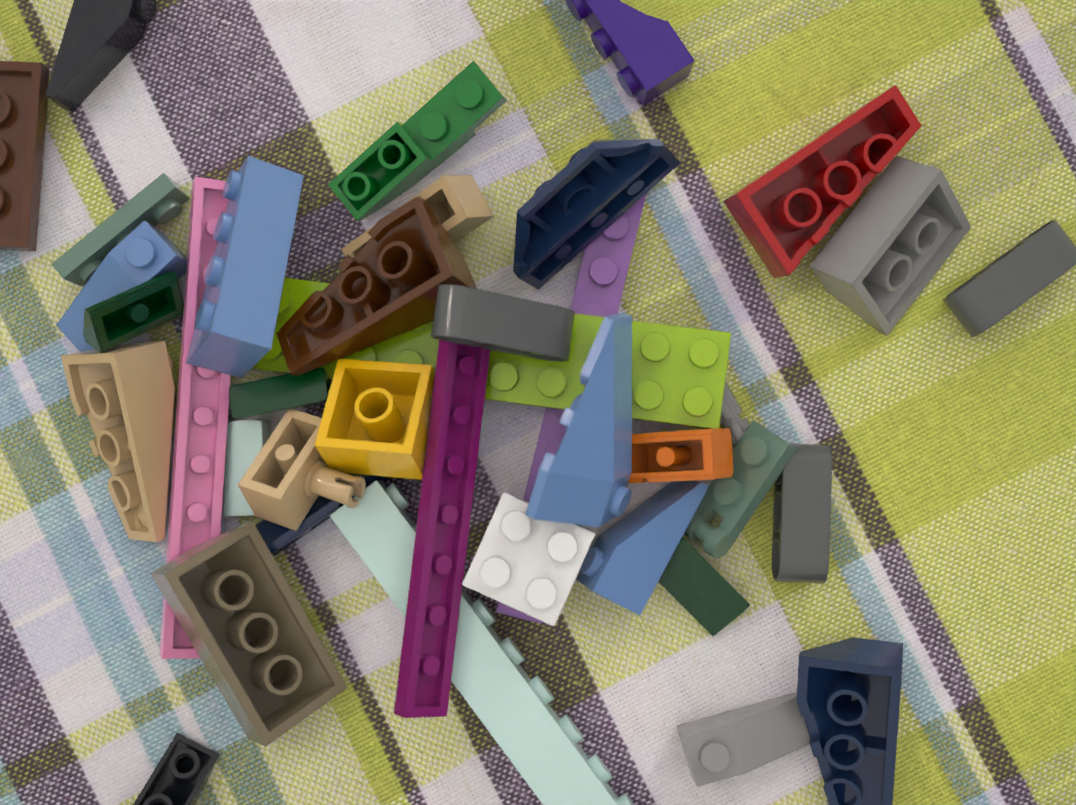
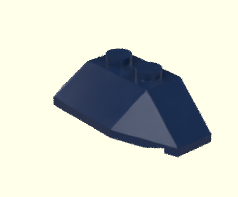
[513,139,681,290]

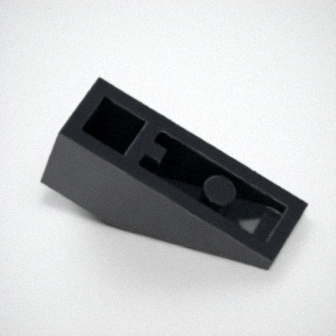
[46,0,157,112]

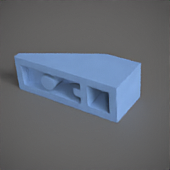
[56,220,187,352]
[576,480,709,616]

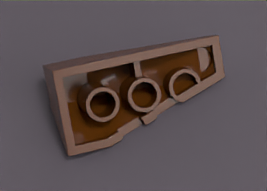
[276,195,477,376]

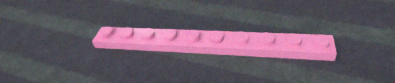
[160,177,231,659]

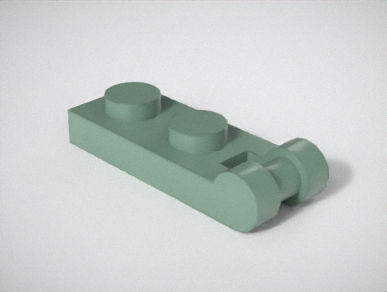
[684,420,797,559]

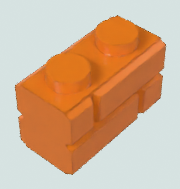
[628,428,734,483]

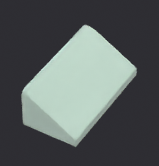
[224,419,271,517]

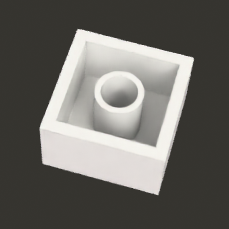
[462,491,595,626]

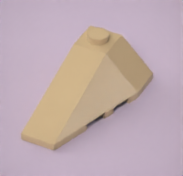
[61,341,175,542]

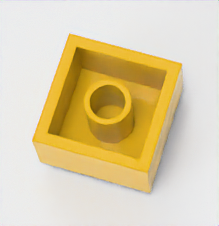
[314,359,435,480]

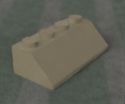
[150,521,348,747]

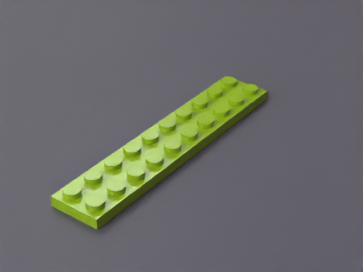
[252,278,731,429]

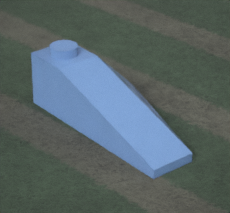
[525,312,632,527]

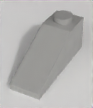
[677,692,810,787]

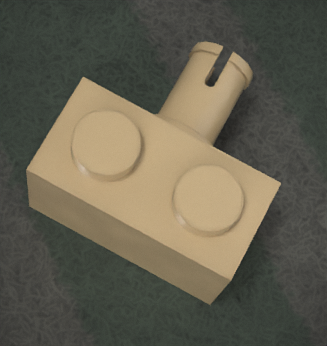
[238,408,366,531]

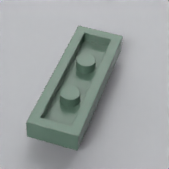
[51,173,190,287]

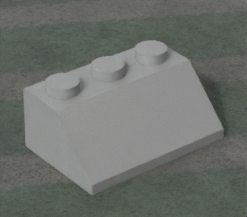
[809,156,971,336]

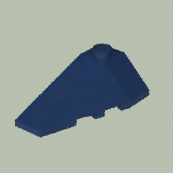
[797,637,903,805]

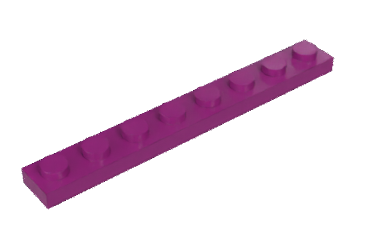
[394,340,490,718]

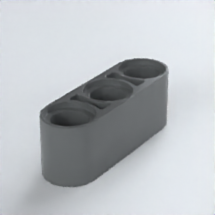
[943,219,1076,337]
[431,284,575,362]
[772,443,832,584]

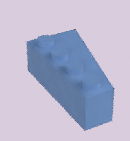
[186,156,304,378]

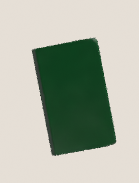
[83,270,184,353]
[229,367,332,419]
[658,537,750,636]

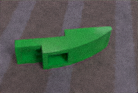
[328,61,507,221]

